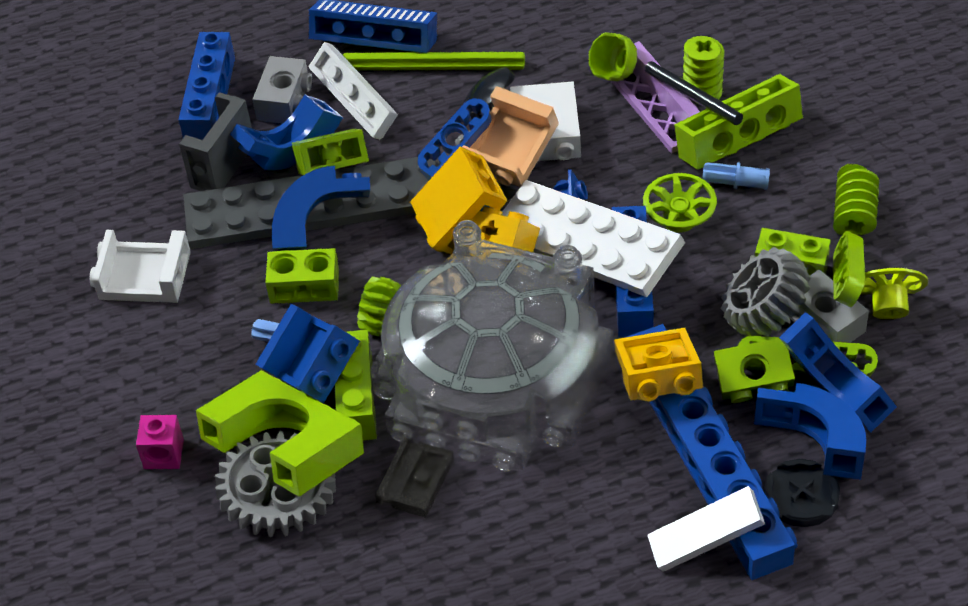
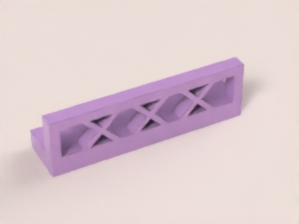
[611,41,700,154]

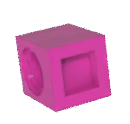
[136,415,184,469]

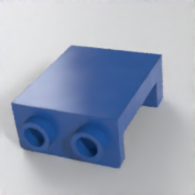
[255,304,360,404]

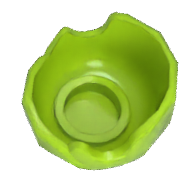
[589,32,637,82]

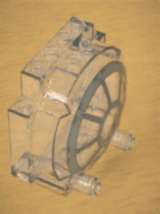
[371,220,614,473]

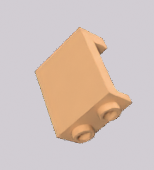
[462,86,559,187]

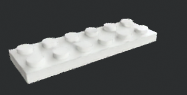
[502,180,685,297]

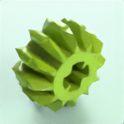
[357,277,403,336]

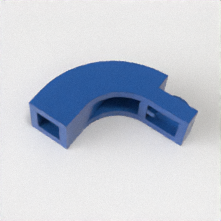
[230,94,343,170]
[272,166,370,251]
[779,312,897,432]
[754,383,866,480]

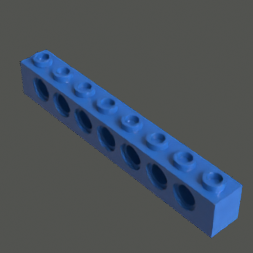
[624,324,798,580]

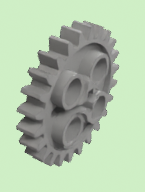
[215,431,336,537]

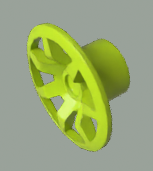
[643,173,717,233]

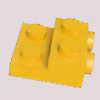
[614,328,703,401]

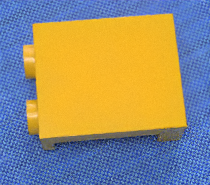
[410,146,507,256]

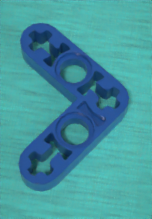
[418,98,492,211]

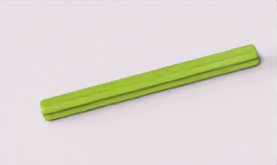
[343,52,525,71]

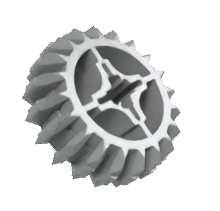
[721,247,811,337]

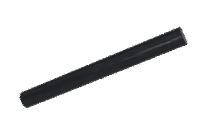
[645,61,743,125]

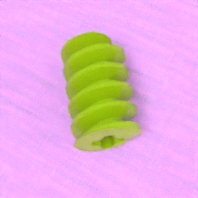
[683,36,724,104]
[833,164,879,236]

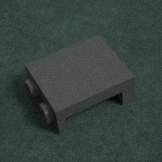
[179,92,252,191]

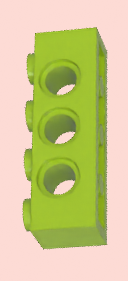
[674,74,803,170]

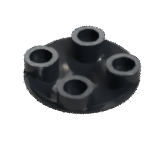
[463,67,515,120]

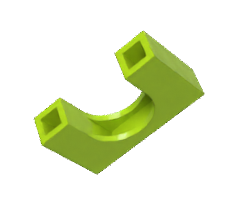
[196,370,364,497]

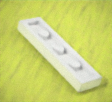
[309,42,398,140]

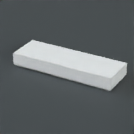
[648,487,765,571]

